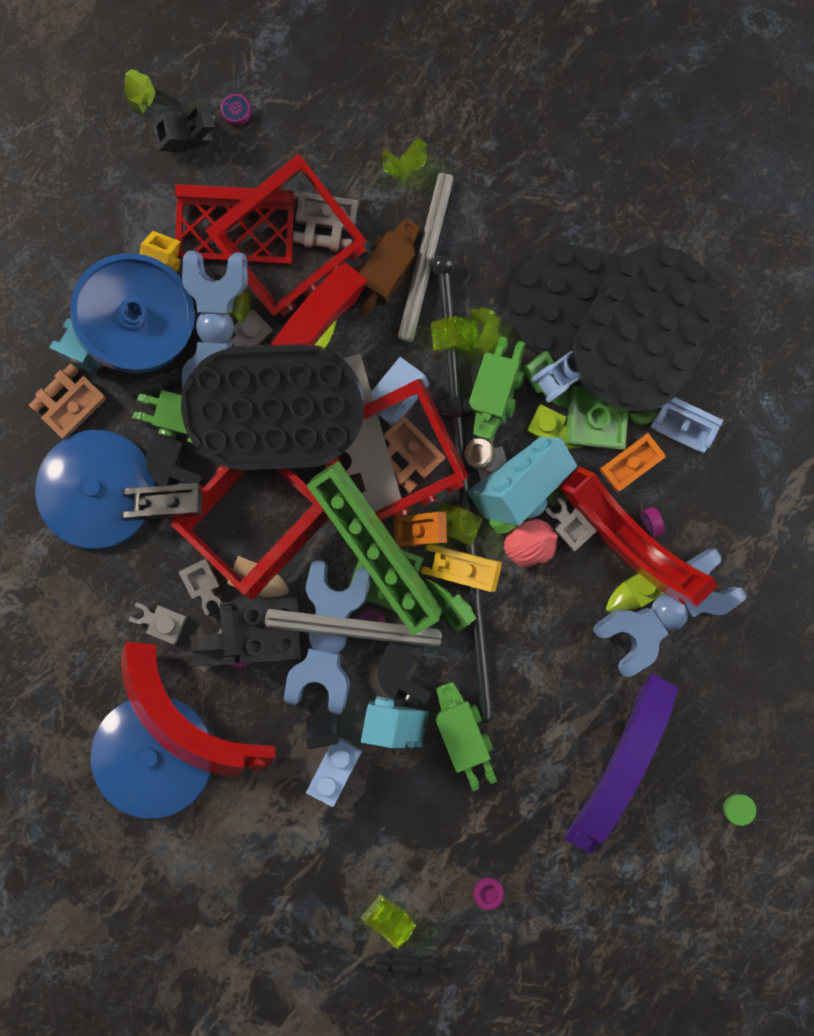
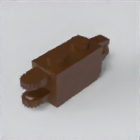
[350,218,420,317]

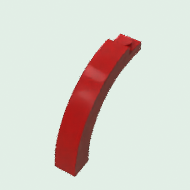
[270,262,368,345]
[558,466,718,608]
[121,642,275,777]

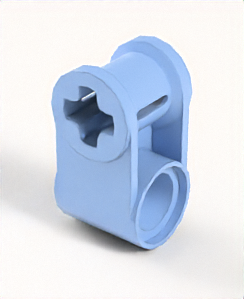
[531,351,580,403]

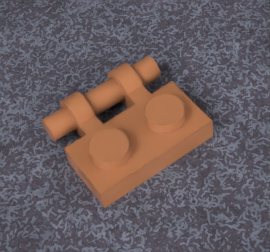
[29,363,107,439]
[384,416,446,494]

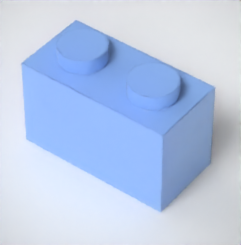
[306,737,363,807]

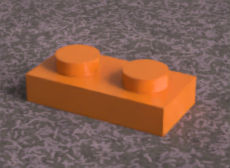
[599,433,666,493]
[394,512,447,548]

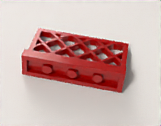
[175,184,296,264]

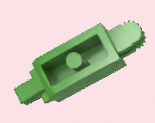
[469,337,526,442]
[132,390,194,444]
[435,682,497,791]

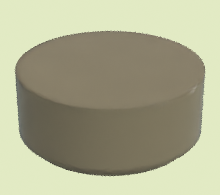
[464,438,496,470]

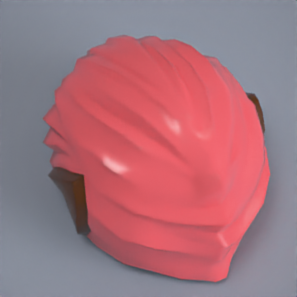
[504,518,559,568]

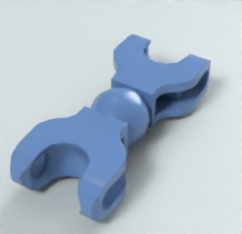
[182,251,248,388]
[593,549,746,677]
[284,558,371,715]

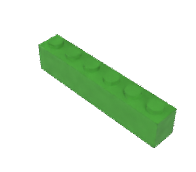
[307,461,442,636]

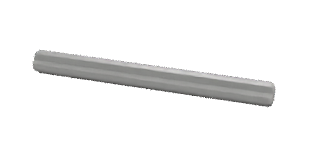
[398,173,453,342]
[265,609,442,647]

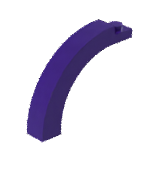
[564,673,678,854]

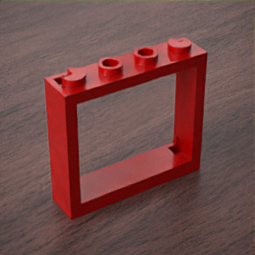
[205,154,368,317]
[324,378,469,524]
[170,465,330,600]

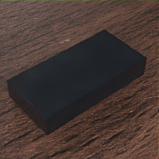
[306,712,339,749]

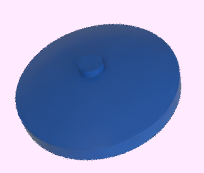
[70,253,194,373]
[35,430,156,549]
[91,697,211,819]

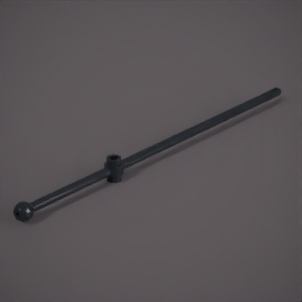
[431,255,492,723]

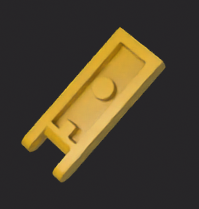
[420,544,502,592]

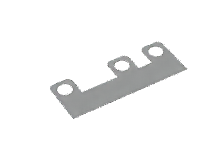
[344,354,401,520]

